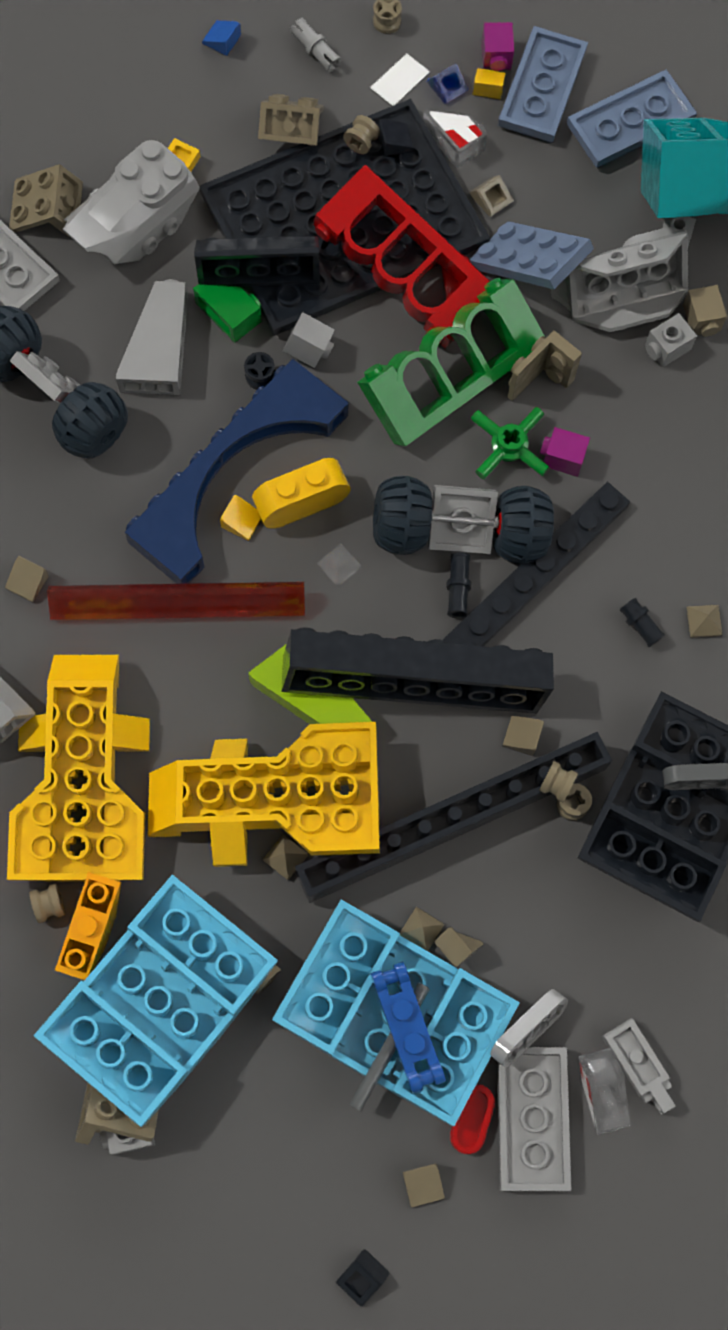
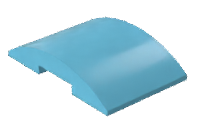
[33,874,278,1128]
[272,899,520,1126]

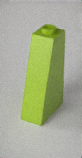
[248,644,372,724]

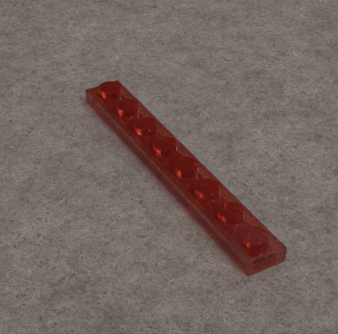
[47,582,305,620]

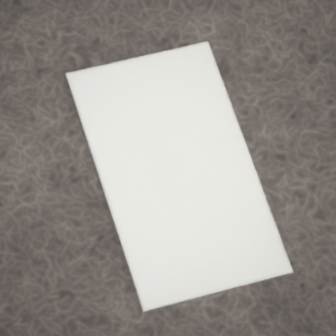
[370,54,430,106]

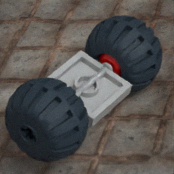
[0,306,128,459]
[373,475,554,564]

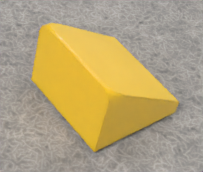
[473,68,505,99]
[220,495,261,541]

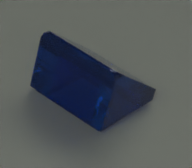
[427,63,469,104]

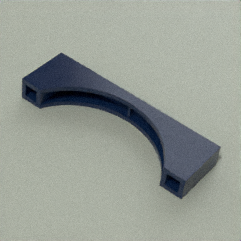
[125,359,349,590]

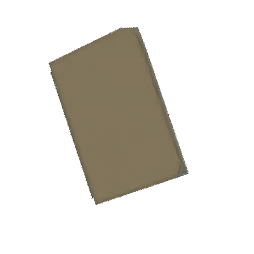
[470,175,514,217]
[5,556,49,603]
[502,716,544,756]
[402,1163,445,1208]

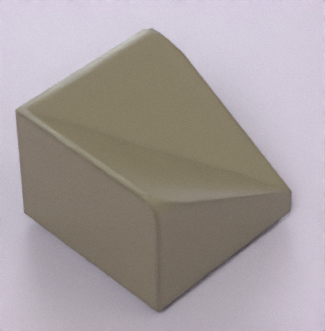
[434,926,484,967]

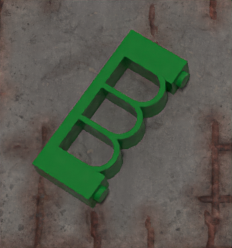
[357,277,546,446]

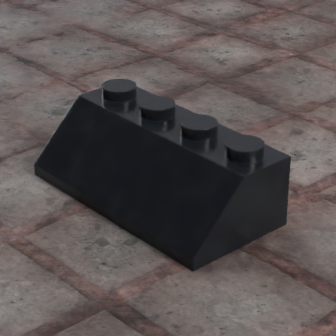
[194,234,320,287]

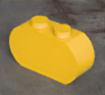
[252,458,351,529]

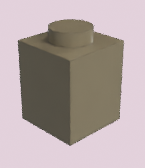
[683,285,727,337]

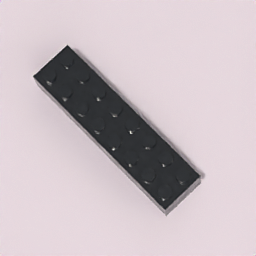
[281,627,554,714]

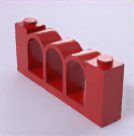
[314,165,490,349]

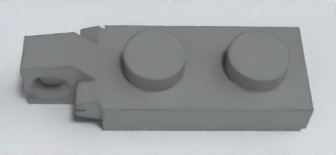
[602,1018,676,1115]

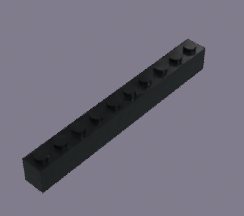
[295,731,612,903]

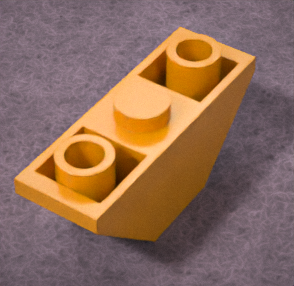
[55,872,122,980]

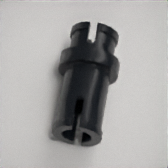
[620,597,665,647]

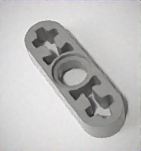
[490,989,568,1067]

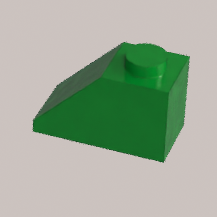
[193,285,262,343]

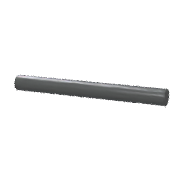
[349,982,430,1112]

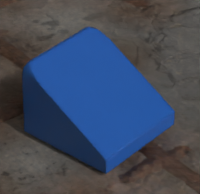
[202,20,241,56]

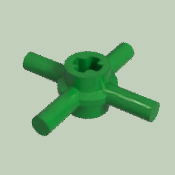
[471,407,549,479]

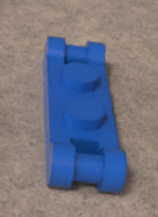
[370,962,446,1094]

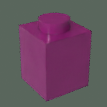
[482,22,514,71]
[540,427,590,477]

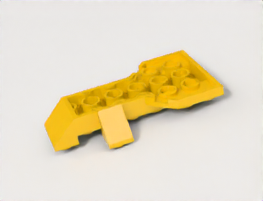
[7,655,150,882]
[147,722,380,867]

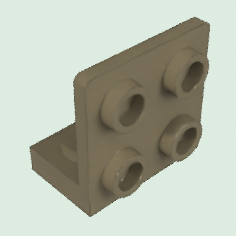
[258,94,324,145]
[9,164,83,237]
[508,330,582,401]
[75,1082,159,1145]

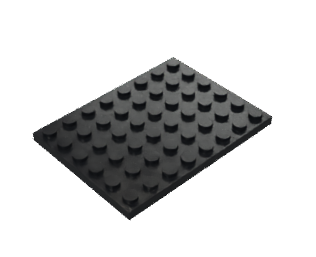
[199,99,490,336]

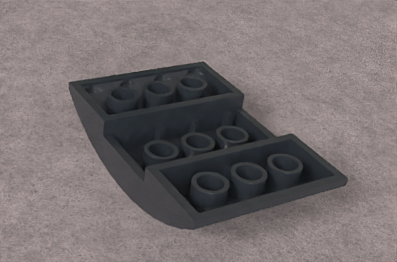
[577,691,728,923]

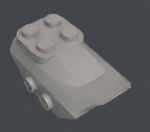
[62,140,200,264]
[550,227,688,332]

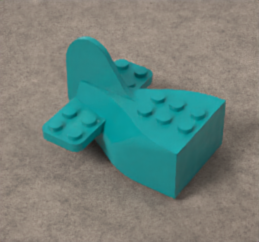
[640,118,728,218]

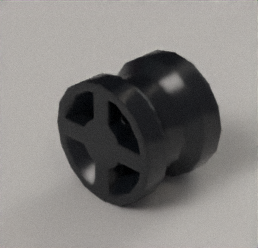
[244,352,275,390]

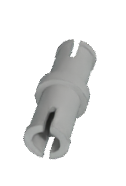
[290,18,341,72]

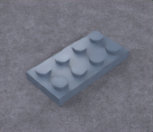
[498,26,588,143]
[566,69,697,168]
[470,222,594,290]

